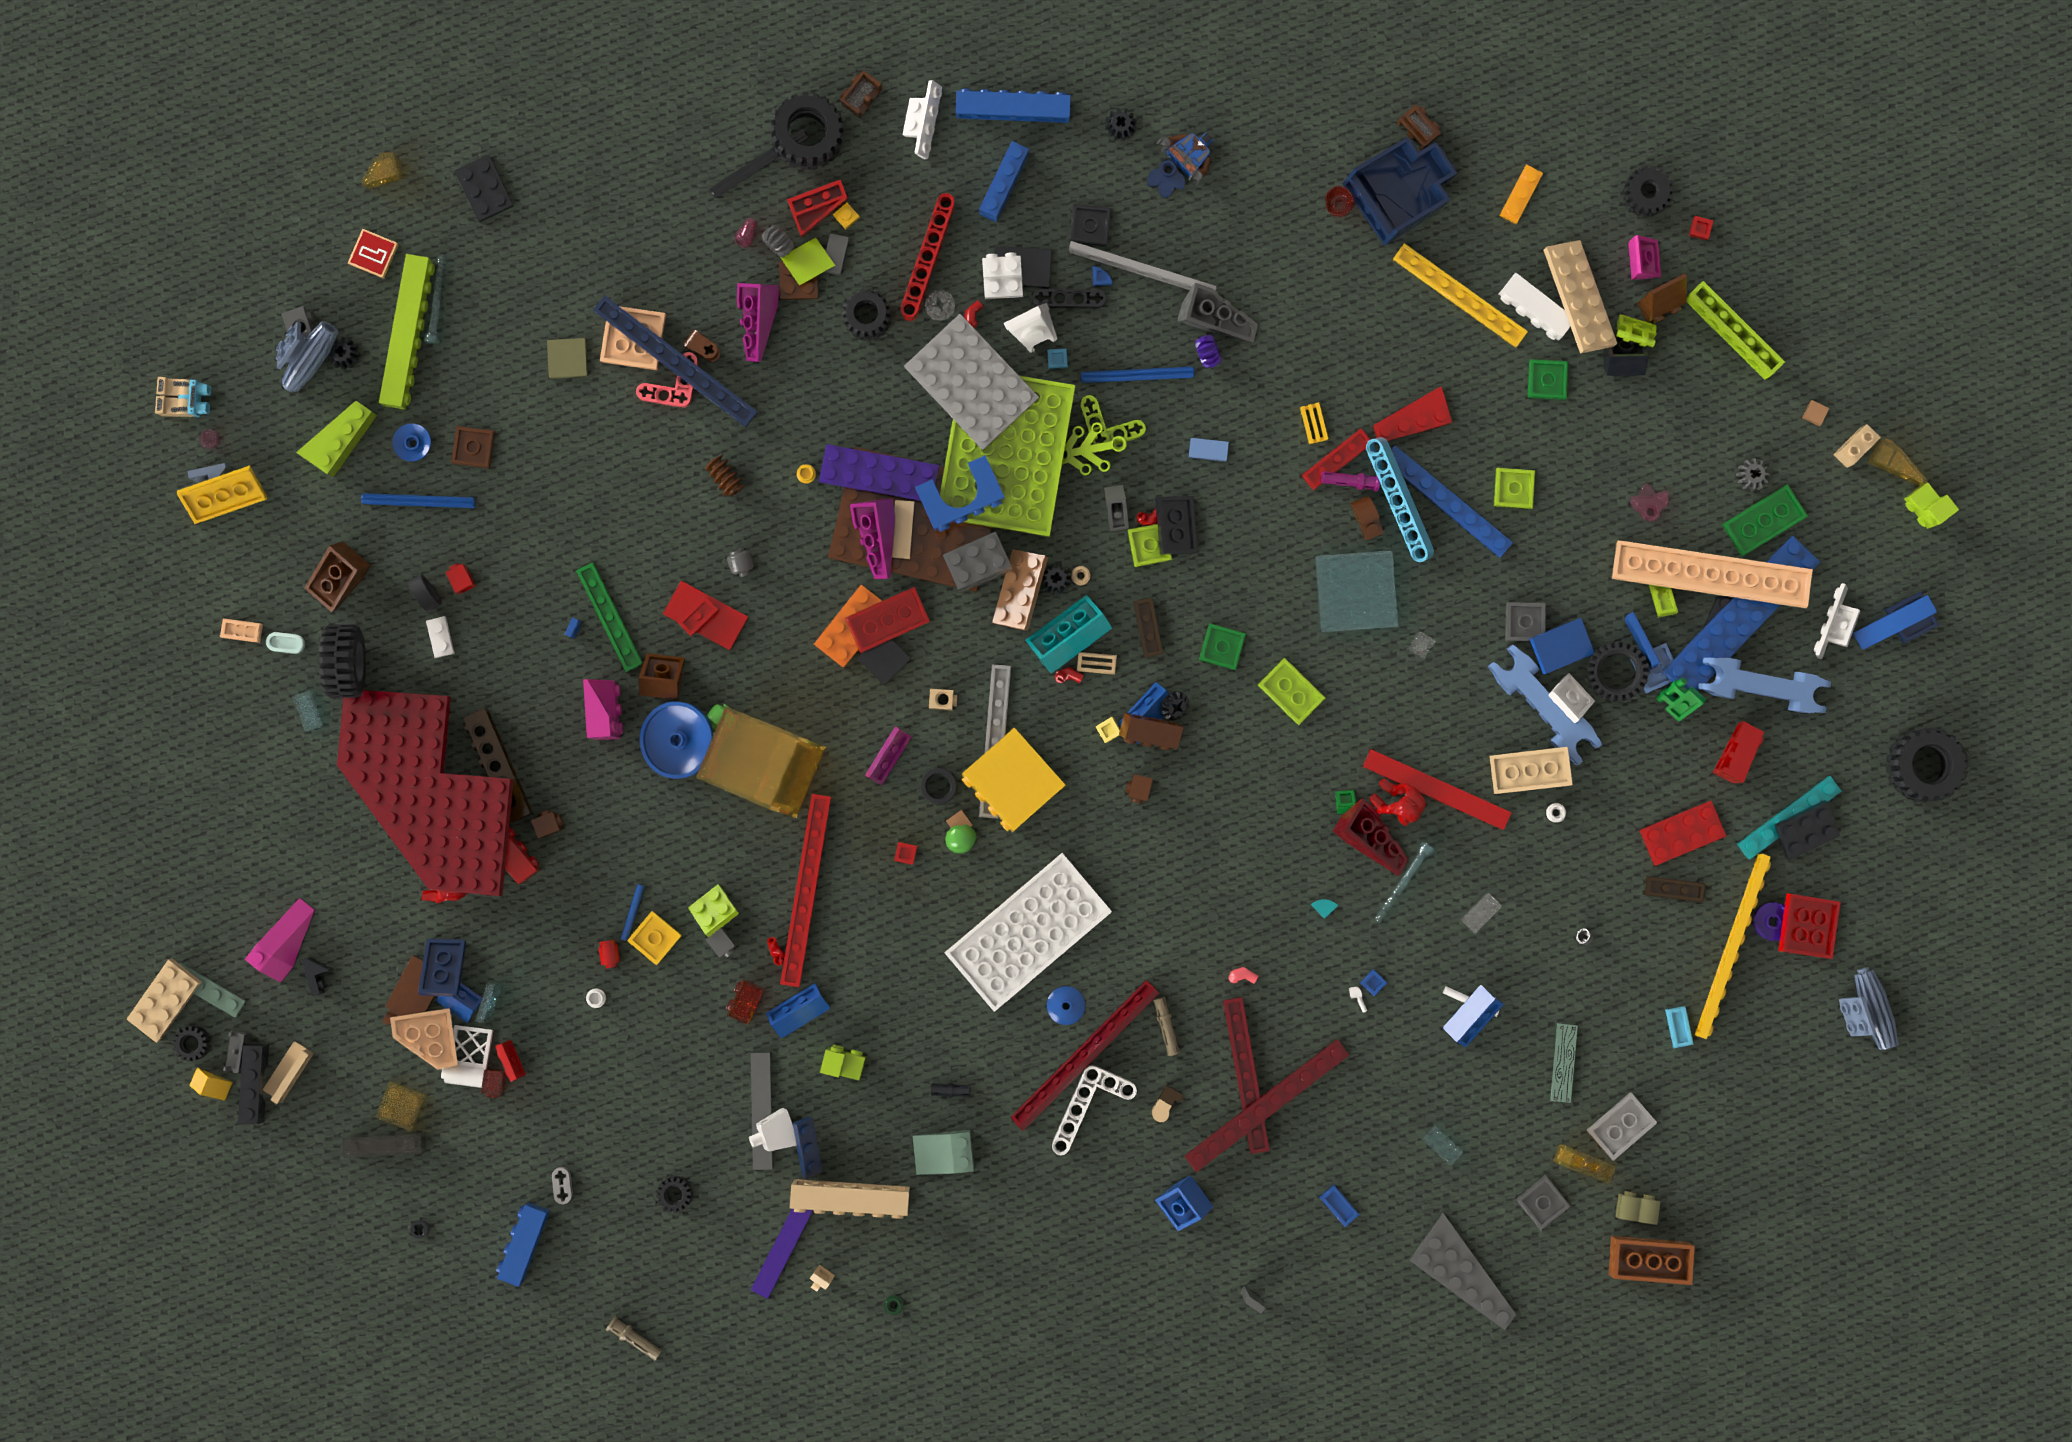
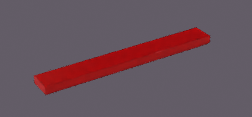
[1363,749,1512,830]

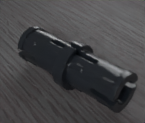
[931,1082,971,1098]

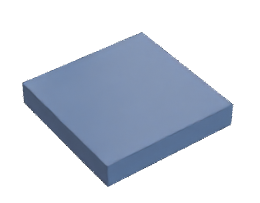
[1630,643,1673,693]

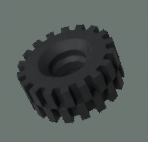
[1622,166,1674,217]

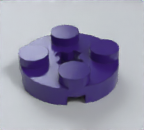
[1752,902,1785,941]

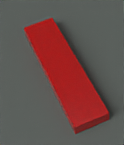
[1301,428,1371,490]

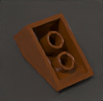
[1637,273,1687,324]
[305,541,371,612]

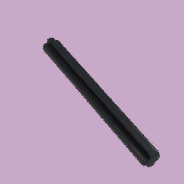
[710,129,808,198]

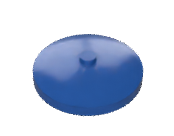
[640,702,715,779]

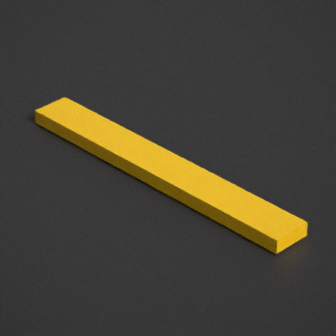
[1393,243,1528,347]

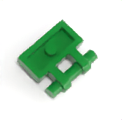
[1657,677,1706,721]

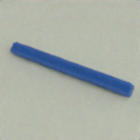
[1081,367,1194,383]
[361,493,476,508]

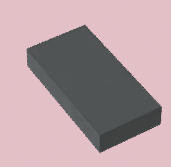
[825,233,849,275]

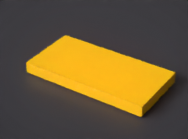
[177,466,267,524]

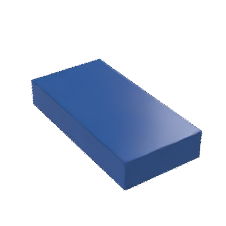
[1319,1184,1360,1227]

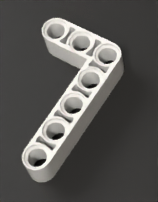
[1052,1065,1137,1155]

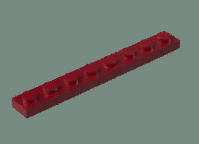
[1223,997,1270,1154]

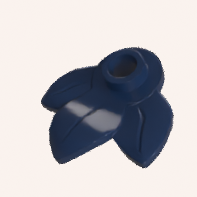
[1147,160,1185,198]

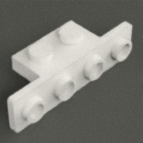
[903,80,942,159]
[1814,583,1860,659]

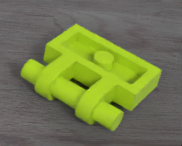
[1616,314,1656,347]

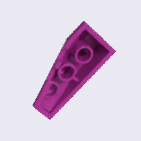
[737,283,779,362]
[850,499,895,579]

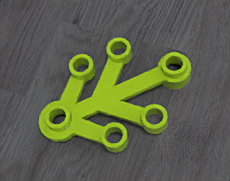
[1062,422,1127,475]

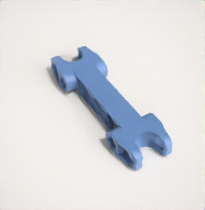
[1488,645,1602,765]
[1698,658,1831,713]

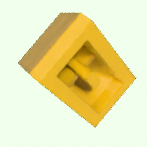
[189,1068,233,1100]

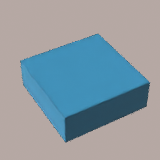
[1047,348,1068,369]

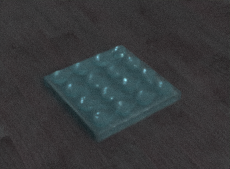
[1315,551,1398,633]

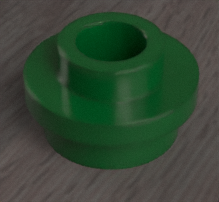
[884,1295,903,1315]

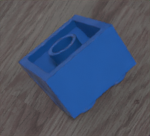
[1155,1175,1214,1231]

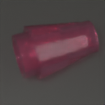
[734,218,757,248]

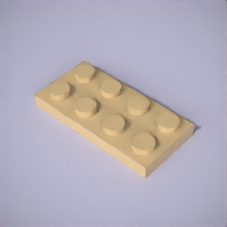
[1490,747,1573,794]
[127,958,202,1043]

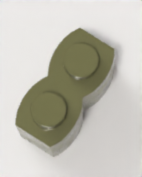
[1615,1191,1661,1225]

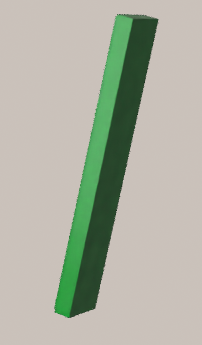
[576,562,643,673]

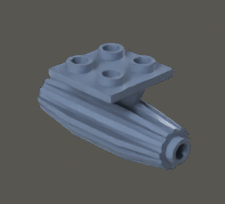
[276,321,338,392]
[1839,967,1899,1050]

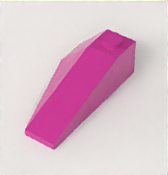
[245,898,315,982]

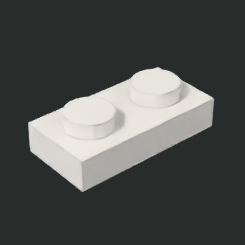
[426,616,455,658]

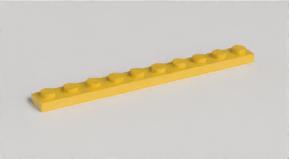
[1695,854,1771,1039]

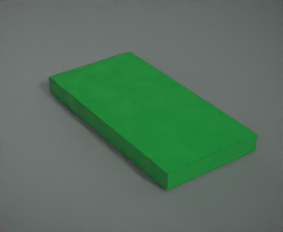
[1722,484,1808,557]

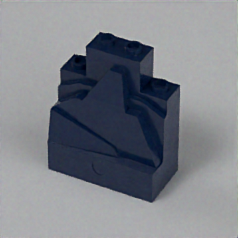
[1342,137,1457,246]

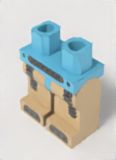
[155,377,211,417]

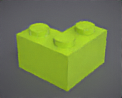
[1904,482,1959,529]
[820,1045,866,1080]

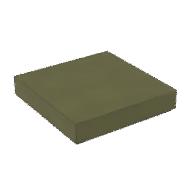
[547,338,588,379]

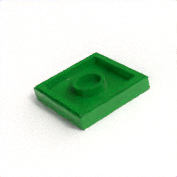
[1528,359,1568,400]
[1199,623,1246,671]

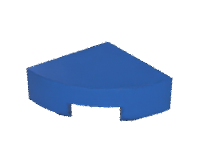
[1092,266,1112,286]

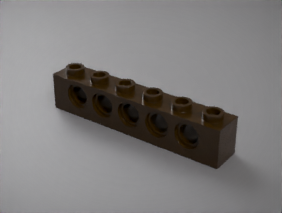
[463,708,533,823]

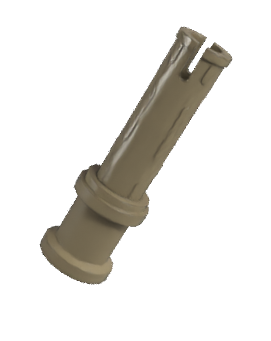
[606,1315,662,1361]

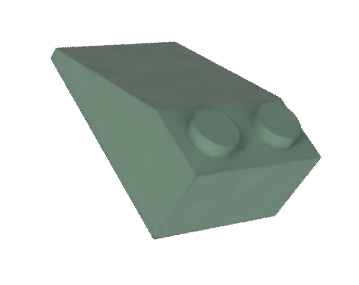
[913,1130,974,1175]

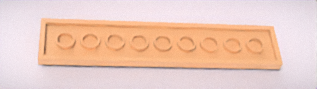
[1612,540,1813,608]

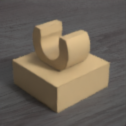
[810,1265,835,1292]

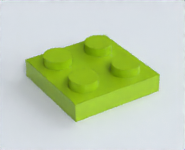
[688,884,739,937]

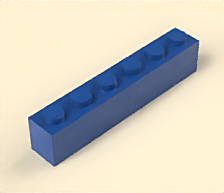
[956,88,1070,123]

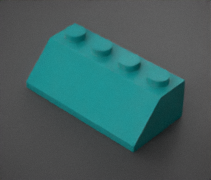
[1025,595,1112,673]

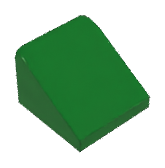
[1335,790,1356,814]

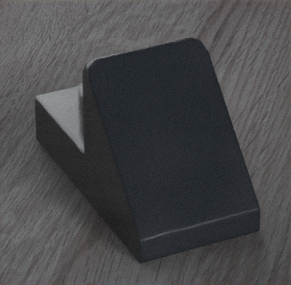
[301,957,334,996]

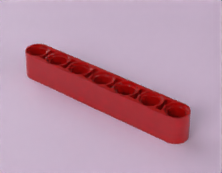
[901,193,955,321]

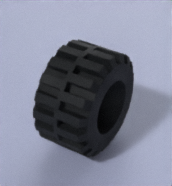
[842,289,891,341]

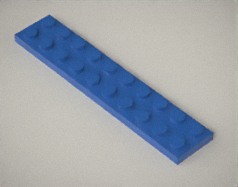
[1662,536,1820,691]

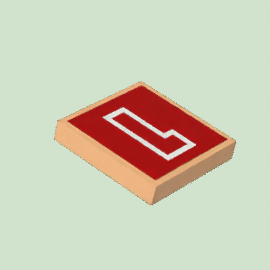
[348,229,399,279]

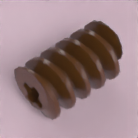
[705,454,746,497]

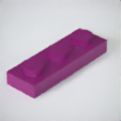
[865,727,912,786]

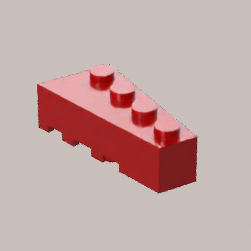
[505,826,540,885]

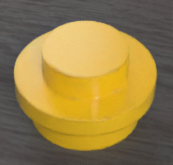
[797,464,816,484]

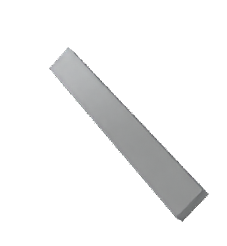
[1069,241,1217,290]
[979,664,1011,819]

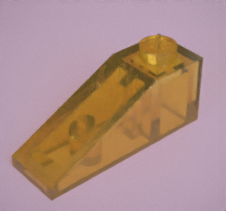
[1867,439,1927,486]
[1553,1143,1616,1183]

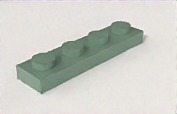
[179,962,247,1018]

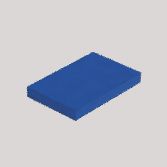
[1529,618,1594,674]

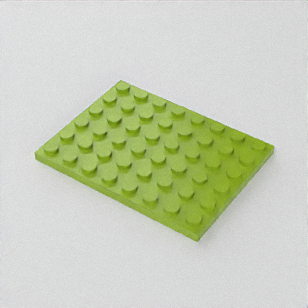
[940,376,1075,537]

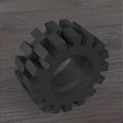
[172,1026,211,1062]
[656,1176,693,1213]

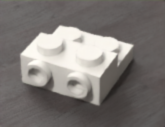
[982,253,1023,299]

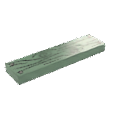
[1550,1023,1578,1103]

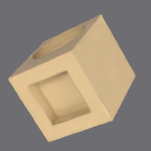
[929,689,957,710]

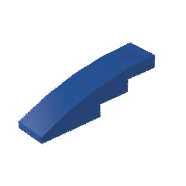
[1853,595,1937,650]

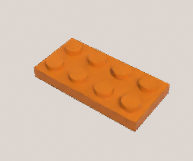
[814,585,882,668]

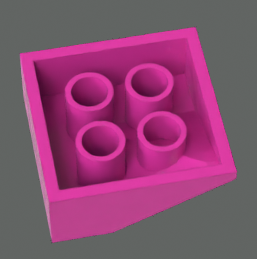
[583,679,623,740]

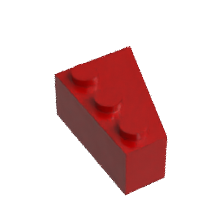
[787,179,848,238]
[1713,721,1764,784]

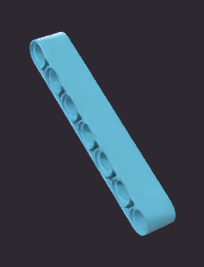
[1366,437,1434,562]

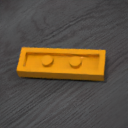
[1499,164,1543,224]

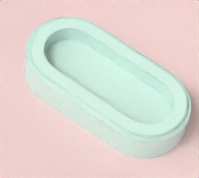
[266,632,306,654]

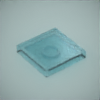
[475,981,503,1023]

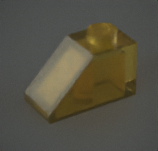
[361,152,404,190]

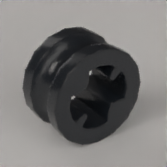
[410,1220,430,1239]

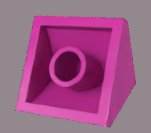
[1628,235,1661,280]

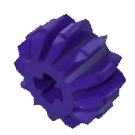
[1195,335,1222,368]

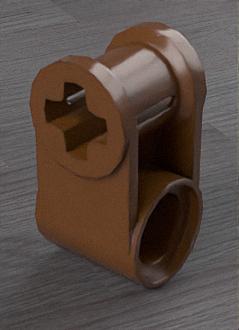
[683,329,721,362]

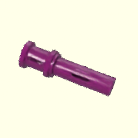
[1321,471,1380,492]

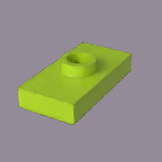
[1649,585,1678,618]

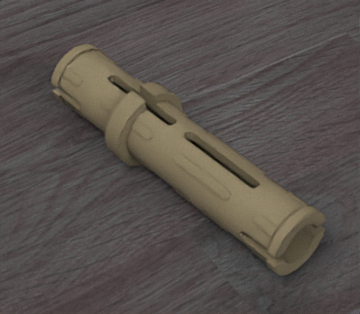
[1153,997,1180,1056]

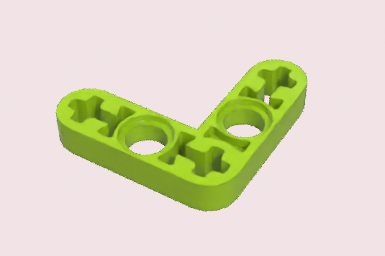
[1081,395,1146,445]

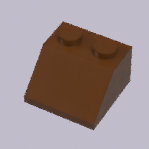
[639,653,685,700]

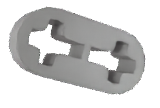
[552,1167,573,1204]

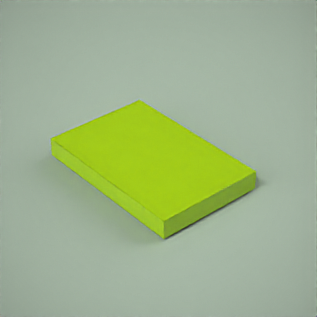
[1258,658,1325,725]

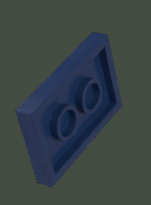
[418,939,466,996]

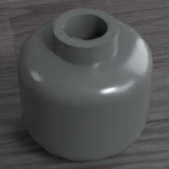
[727,548,755,577]

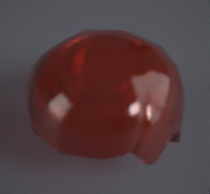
[1325,186,1354,217]

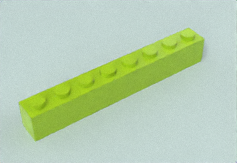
[379,254,435,410]

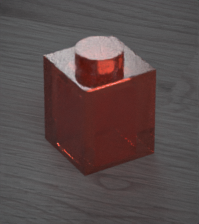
[481,1068,506,1098]

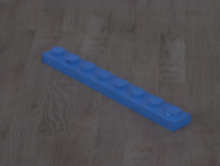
[1383,446,1513,558]

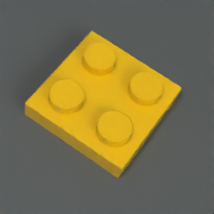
[627,911,682,965]

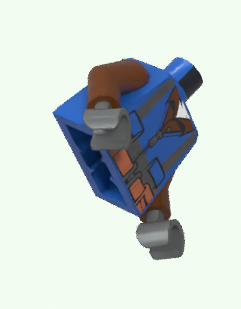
[1156,133,1213,185]

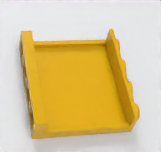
[962,728,1065,832]

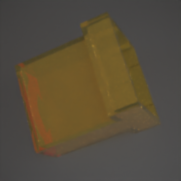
[696,706,825,818]

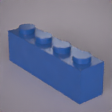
[979,141,1029,222]
[496,1202,550,1287]

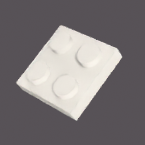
[1549,673,1595,723]

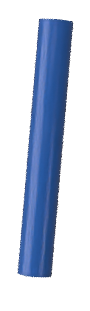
[621,884,645,941]

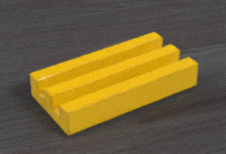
[1300,402,1328,444]

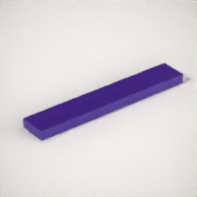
[751,1209,813,1299]

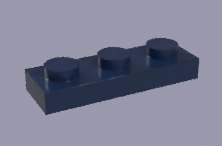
[793,1117,822,1179]

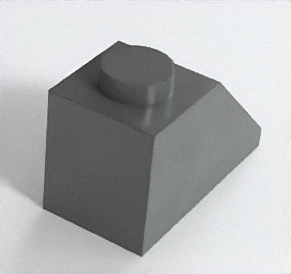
[1104,485,1129,532]

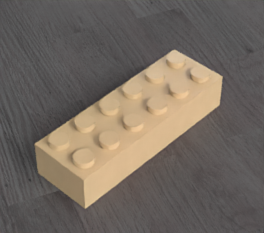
[790,1179,910,1219]

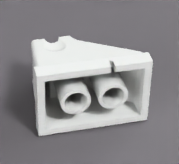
[1004,303,1057,353]

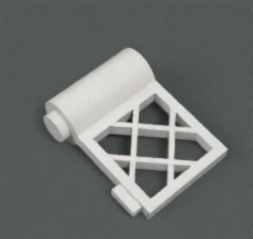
[441,1025,493,1088]

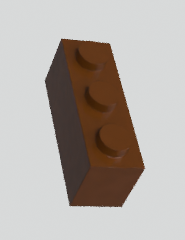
[1119,713,1184,751]

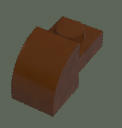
[1350,496,1384,541]

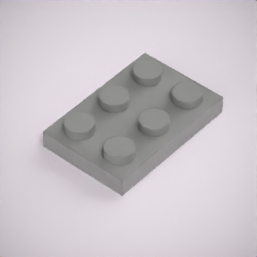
[1587,1093,1657,1161]

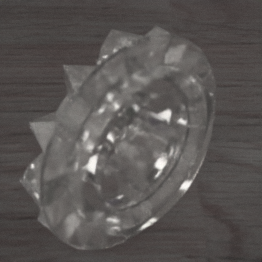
[925,290,955,321]

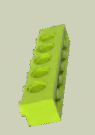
[1686,281,1785,380]

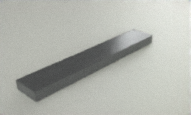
[751,1052,773,1170]

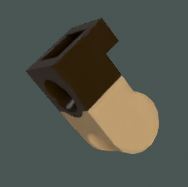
[1152,1085,1184,1122]

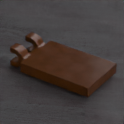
[382,955,435,1025]

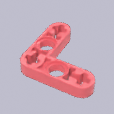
[636,352,698,408]

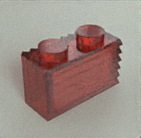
[726,979,766,1025]

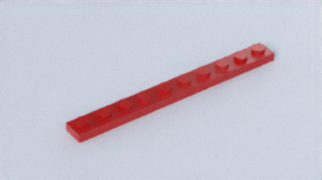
[780,794,831,987]

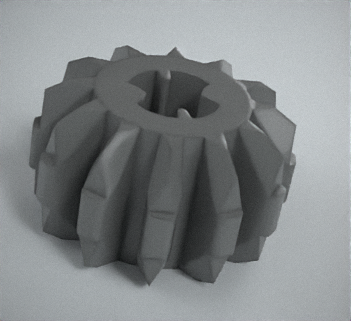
[762,225,794,258]
[1736,458,1770,491]

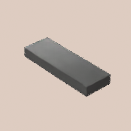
[1241,1286,1265,1314]

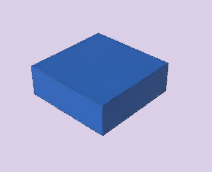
[564,617,582,639]
[1360,969,1387,996]

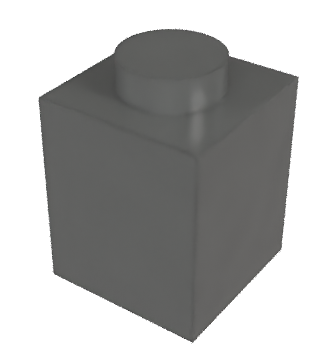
[706,927,737,958]

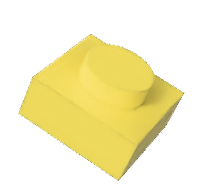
[1096,717,1120,743]

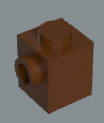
[1126,774,1153,804]
[531,810,564,838]

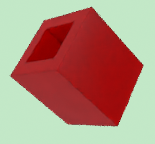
[445,563,476,595]

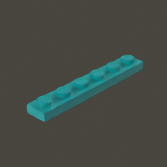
[1737,776,1842,860]

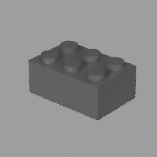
[943,532,1012,593]

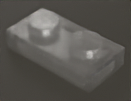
[1460,893,1502,934]

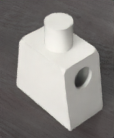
[749,1108,797,1151]

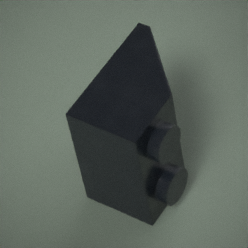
[1603,335,1649,377]

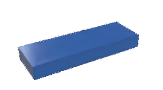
[1624,612,1660,670]

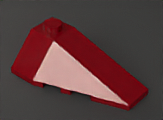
[1333,799,1408,876]

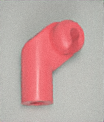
[1229,967,1258,984]

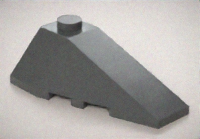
[1177,283,1258,343]

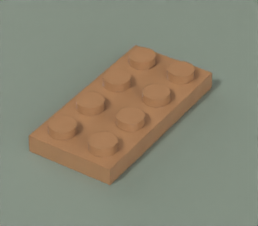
[992,549,1048,631]

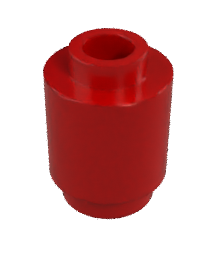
[598,939,621,968]

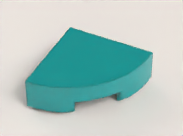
[1310,899,1338,919]

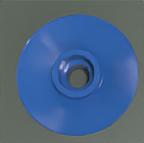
[392,424,431,462]
[1047,986,1085,1025]

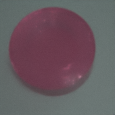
[199,430,220,449]

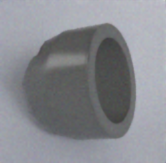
[1576,929,1594,945]

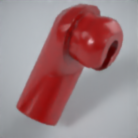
[1055,667,1084,684]
[767,937,785,966]

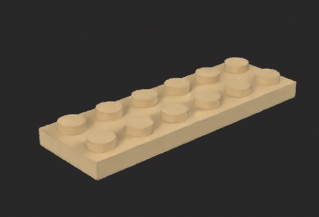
[1544,240,1617,354]

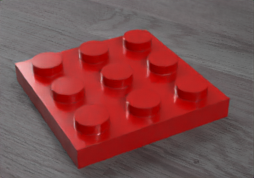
[1778,893,1841,959]

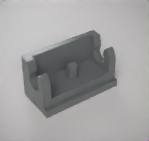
[223,1031,251,1073]

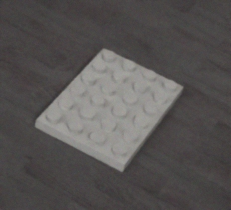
[904,314,1039,450]

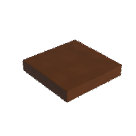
[451,426,495,469]

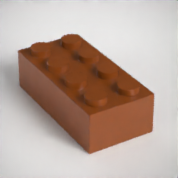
[1608,1236,1695,1285]

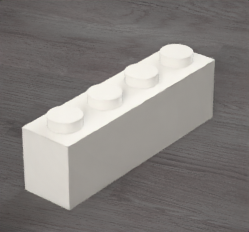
[1499,273,1570,341]

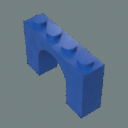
[915,455,1005,532]

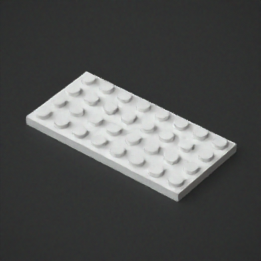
[945,853,1112,1012]

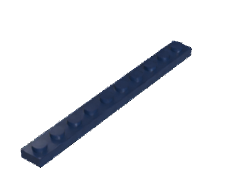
[593,296,757,427]

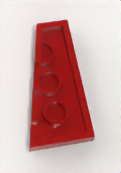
[1373,387,1452,444]

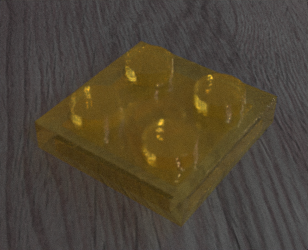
[375,1081,427,1131]

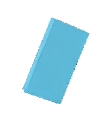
[1666,1006,1694,1048]

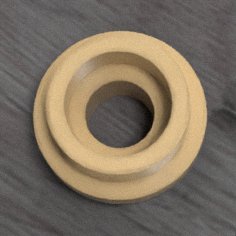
[1071,566,1090,585]

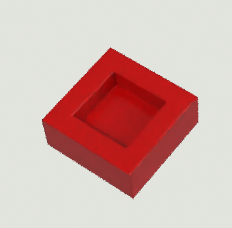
[1688,216,1713,241]
[894,842,917,865]

